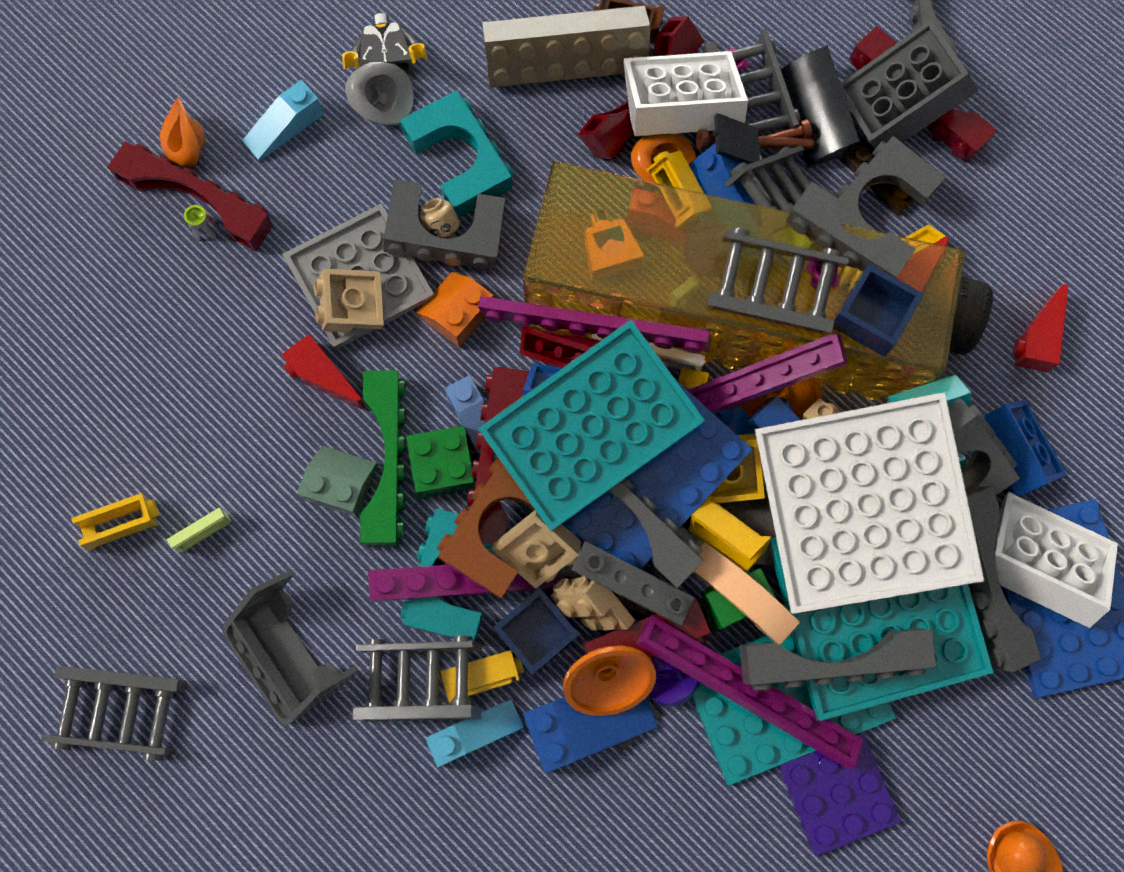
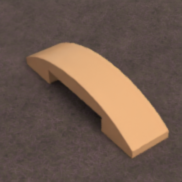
[693,542,800,645]

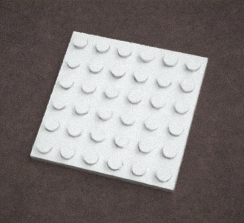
[755,392,984,614]

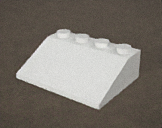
[624,51,748,136]
[995,492,1118,628]

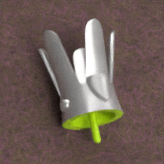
[184,205,217,241]

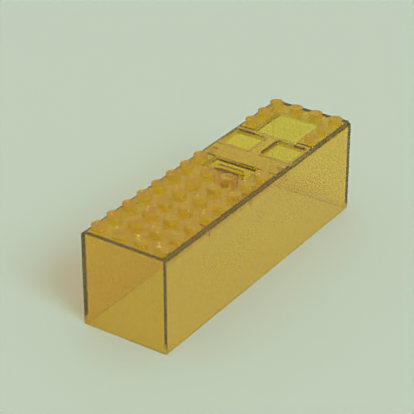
[523,161,965,400]

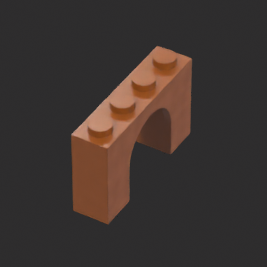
[437,457,535,599]

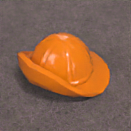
[160,97,206,168]
[631,133,695,188]
[987,821,1063,872]

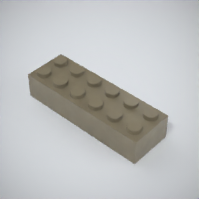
[482,6,650,88]

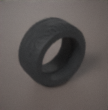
[932,276,993,355]

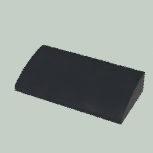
[780,45,861,168]

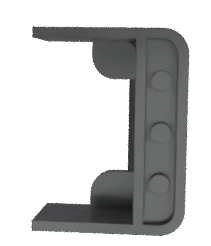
[223,570,359,725]

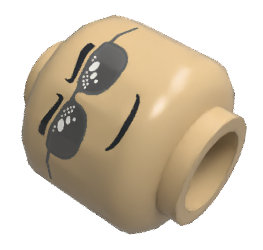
[419,198,460,239]

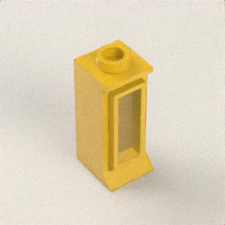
[646,151,712,229]
[71,493,159,551]
[688,496,771,573]
[440,650,524,705]

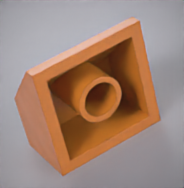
[416,272,494,348]

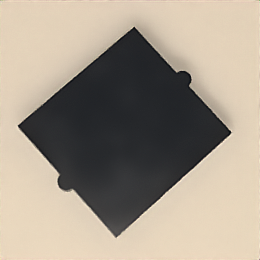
[713,113,761,165]

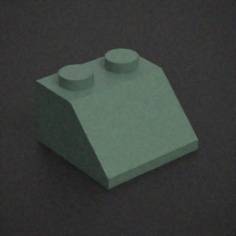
[297,446,378,518]

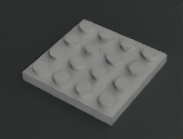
[282,203,434,350]

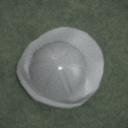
[345,62,413,125]

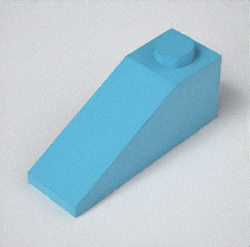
[242,79,324,162]
[425,699,524,767]

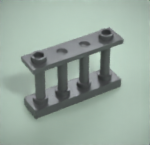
[703,28,801,133]
[724,145,836,239]
[706,228,849,335]
[558,541,694,626]
[353,636,482,722]
[41,665,187,761]

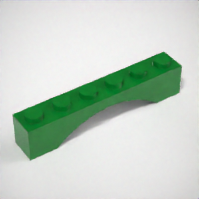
[360,370,406,547]

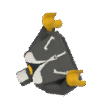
[342,13,428,74]

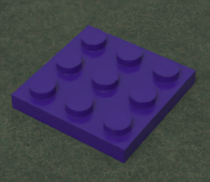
[778,733,901,856]

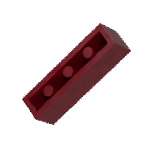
[519,325,600,368]
[583,597,712,657]

